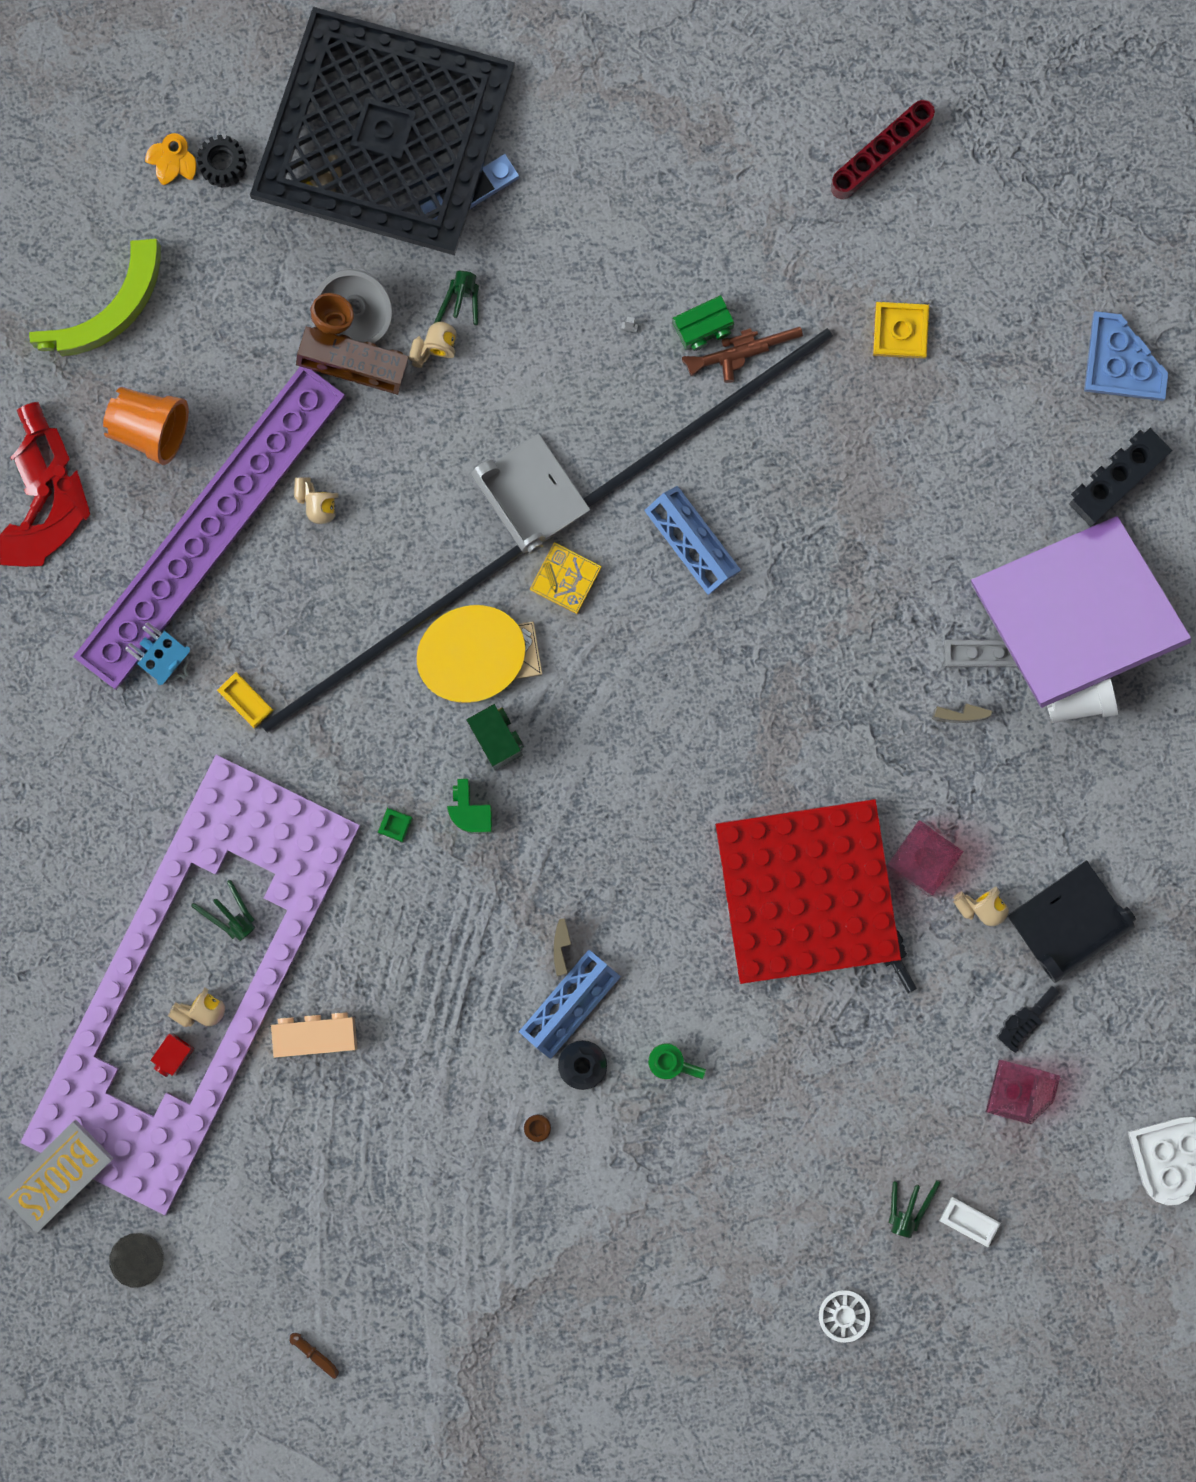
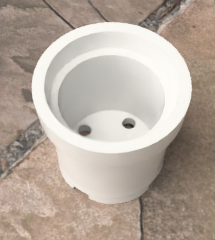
[1047,678,1118,723]

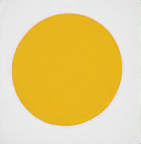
[416,605,525,703]

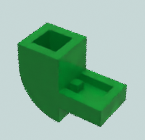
[447,779,492,834]

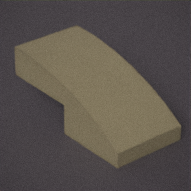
[932,703,992,723]
[554,918,572,976]

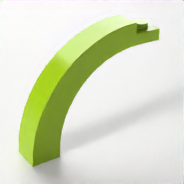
[29,239,161,357]

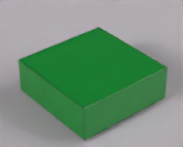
[377,808,413,843]

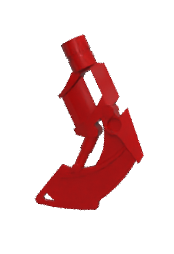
[0,402,90,567]

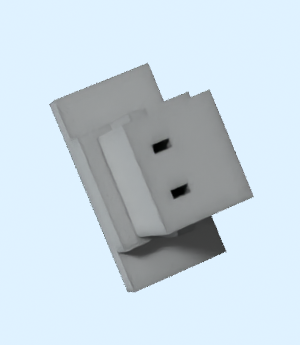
[621,316,638,333]

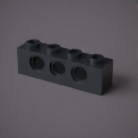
[1069,427,1173,527]

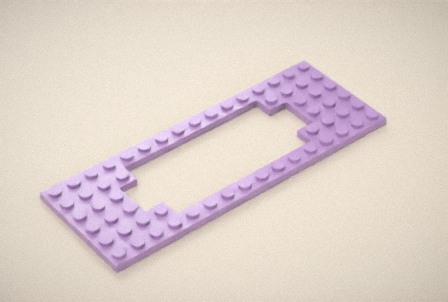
[20,755,360,1215]

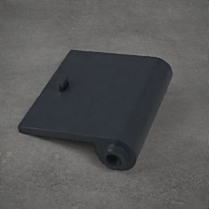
[1007,860,1136,983]

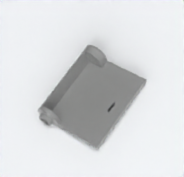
[471,434,591,554]

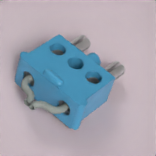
[125,622,190,685]

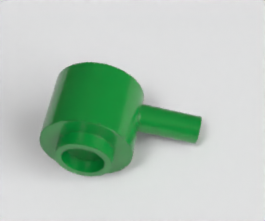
[648,1043,706,1080]

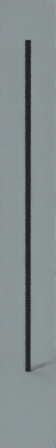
[261,328,833,733]

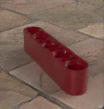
[830,100,935,200]

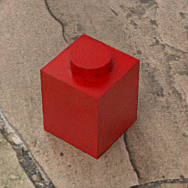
[150,1033,195,1077]

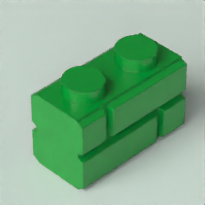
[672,295,734,351]

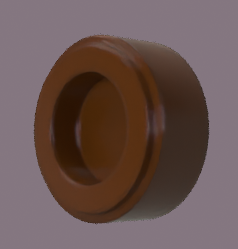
[524,1114,551,1142]

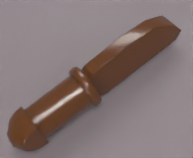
[289,1333,339,1379]

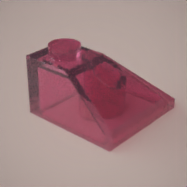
[986,1060,1060,1124]

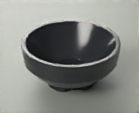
[558,1040,607,1090]

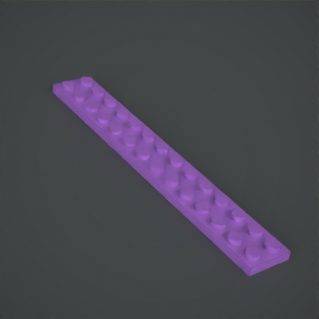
[73,367,346,690]

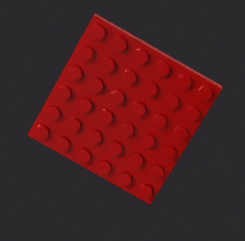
[715,799,901,984]

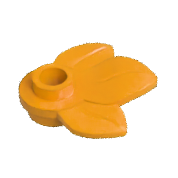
[145,133,197,185]

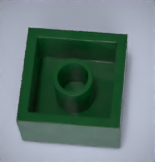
[466,704,524,771]

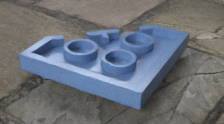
[1084,311,1168,401]

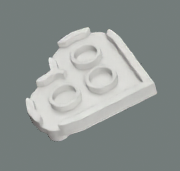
[1128,1117,1196,1205]

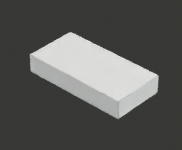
[939,1197,1001,1247]

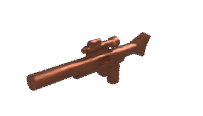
[682,327,803,383]

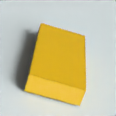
[217,672,274,729]

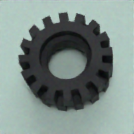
[197,135,247,187]

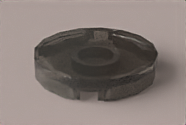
[109,1233,164,1288]

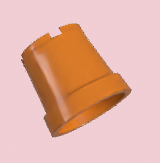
[103,387,189,465]

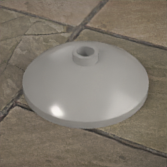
[314,269,393,343]

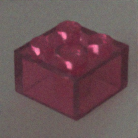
[886,820,964,897]

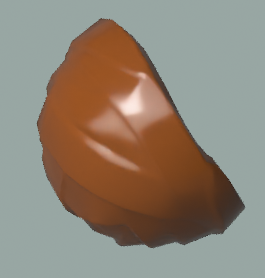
[310,293,354,334]

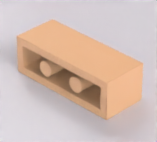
[271,1012,357,1058]

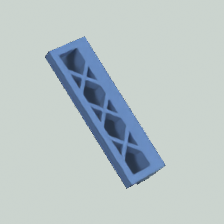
[644,486,741,595]
[519,950,621,1059]

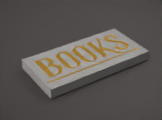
[0,1120,114,1233]

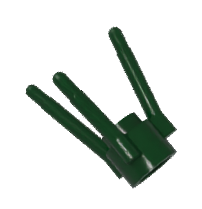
[434,271,480,326]
[191,880,256,941]
[888,1180,941,1238]

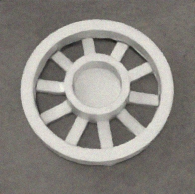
[819,1290,870,1343]

